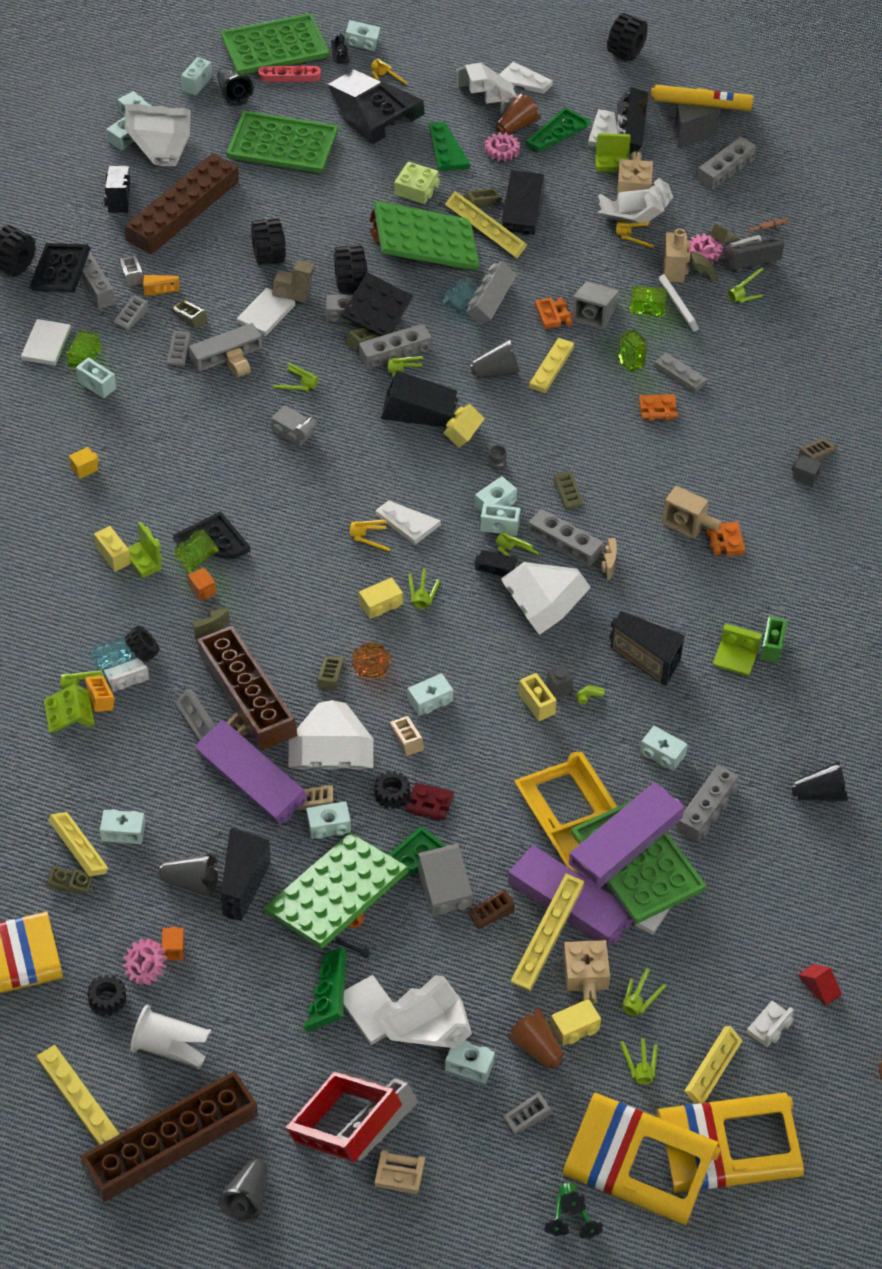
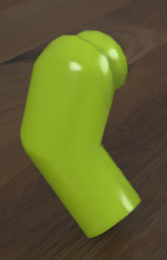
[576,685,605,704]

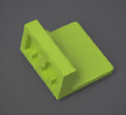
[595,133,631,172]
[127,522,163,578]
[713,623,762,676]
[44,684,95,734]

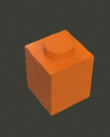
[188,567,216,602]
[162,926,185,961]

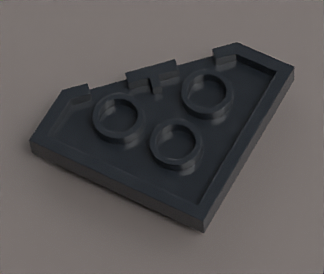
[173,511,251,559]

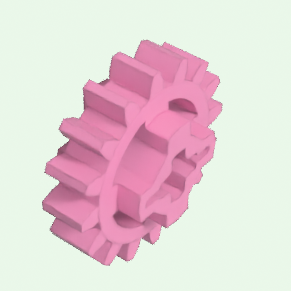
[485,132,520,162]
[687,233,723,264]
[122,939,167,985]

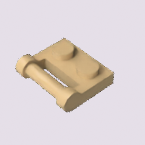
[375,1150,426,1194]

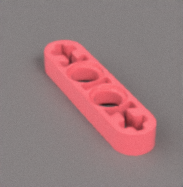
[258,66,321,82]

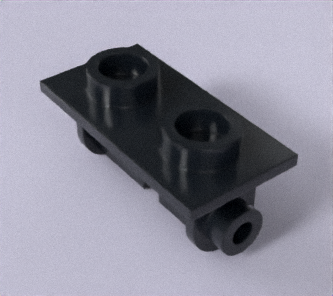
[331,33,349,63]

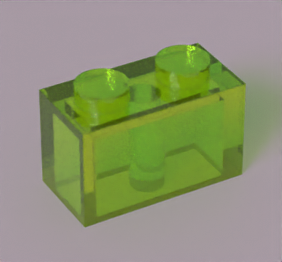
[630,286,667,316]
[618,328,648,373]
[67,330,102,368]
[173,529,219,573]

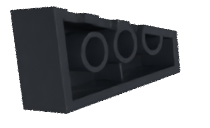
[617,87,649,153]

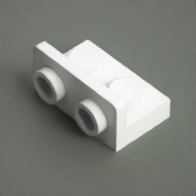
[104,659,149,692]
[746,1001,794,1047]

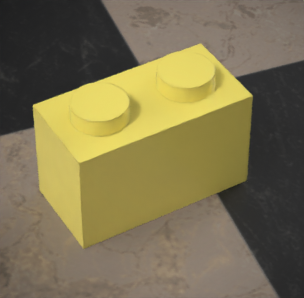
[444,404,485,448]
[94,526,131,572]
[359,577,403,619]
[519,673,557,722]
[550,999,601,1046]

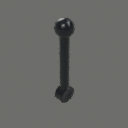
[330,936,369,958]

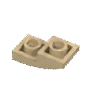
[601,538,617,580]

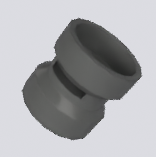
[488,445,507,470]

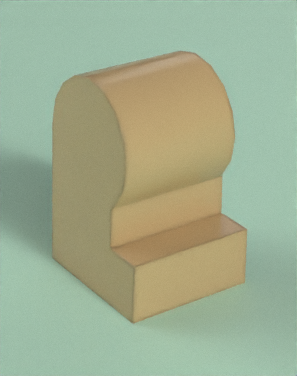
[226,348,251,378]

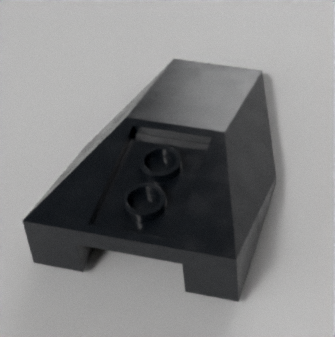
[328,69,425,144]

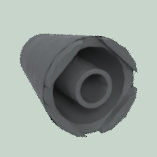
[469,340,520,378]
[159,853,219,895]
[218,1159,268,1223]

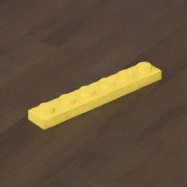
[445,191,527,258]
[511,874,585,992]
[36,1045,119,1145]

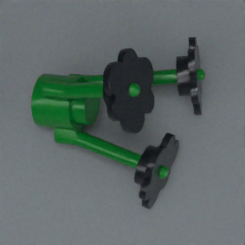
[544,1183,603,1239]

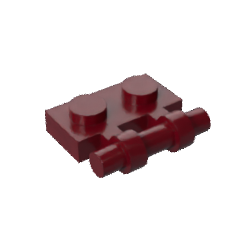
[406,782,454,820]

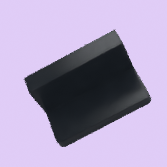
[475,550,517,577]

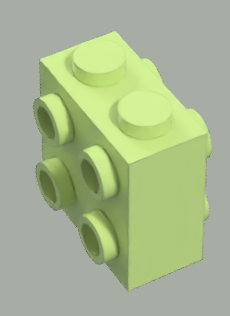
[394,162,440,204]

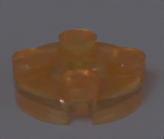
[352,642,391,678]

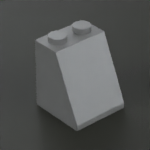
[572,282,619,330]
[418,844,472,916]

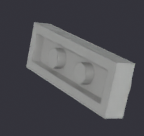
[655,352,707,393]
[175,689,215,741]

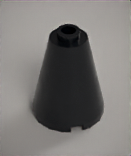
[217,67,254,106]
[791,761,848,802]

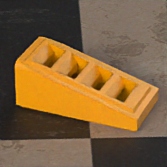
[143,275,180,296]
[85,676,115,712]

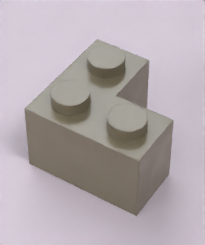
[272,260,315,303]

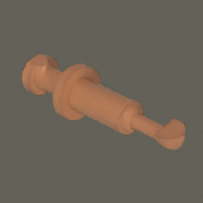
[749,217,788,233]

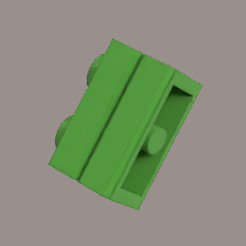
[760,617,787,663]

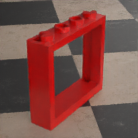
[286,1072,403,1162]

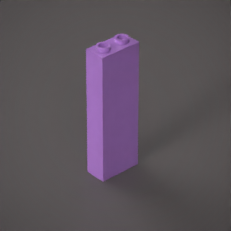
[194,719,308,826]
[569,782,685,889]
[508,845,633,948]

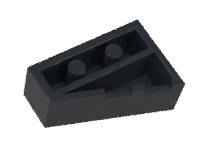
[104,166,130,213]

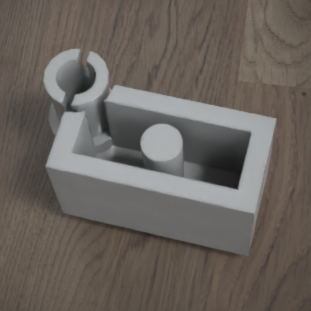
[271,405,318,446]

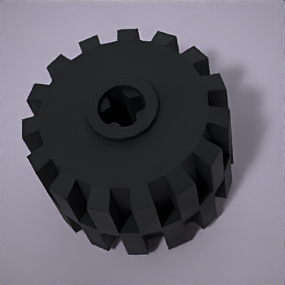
[607,13,648,61]
[251,217,286,265]
[0,225,36,277]
[334,245,367,292]

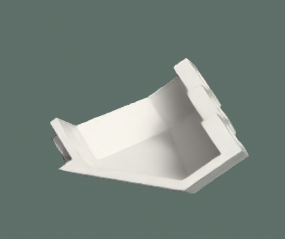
[456,63,517,114]
[124,104,191,166]
[597,178,673,223]
[501,562,591,635]
[288,700,373,771]
[372,975,472,1048]

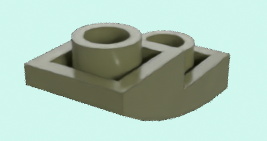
[690,251,718,281]
[193,608,230,639]
[46,865,94,894]

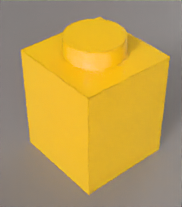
[69,447,99,479]

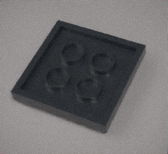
[29,243,91,293]
[342,272,413,336]

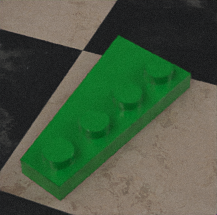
[526,107,591,153]
[429,121,471,172]
[388,826,446,881]
[303,947,347,1032]

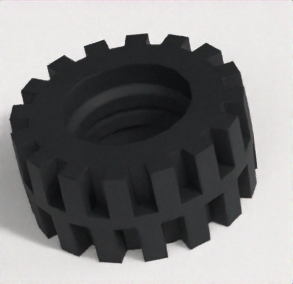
[125,626,160,662]
[374,771,410,809]
[87,975,126,1016]

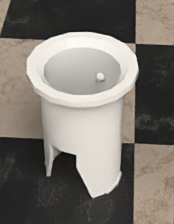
[130,1005,212,1069]

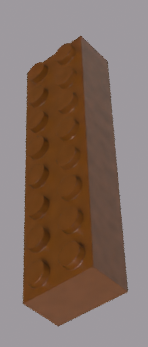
[124,153,239,255]
[197,626,298,751]
[80,1071,258,1202]

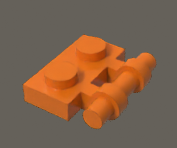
[535,297,573,329]
[639,394,678,421]
[707,522,745,556]

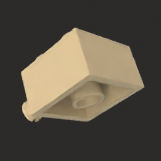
[617,151,653,197]
[663,228,690,282]
[662,486,722,539]
[563,940,610,1005]

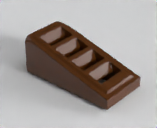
[468,889,515,929]

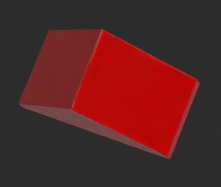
[798,964,842,1006]

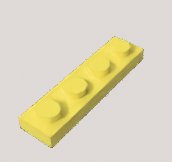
[529,337,574,393]
[48,812,108,877]
[685,1026,743,1104]

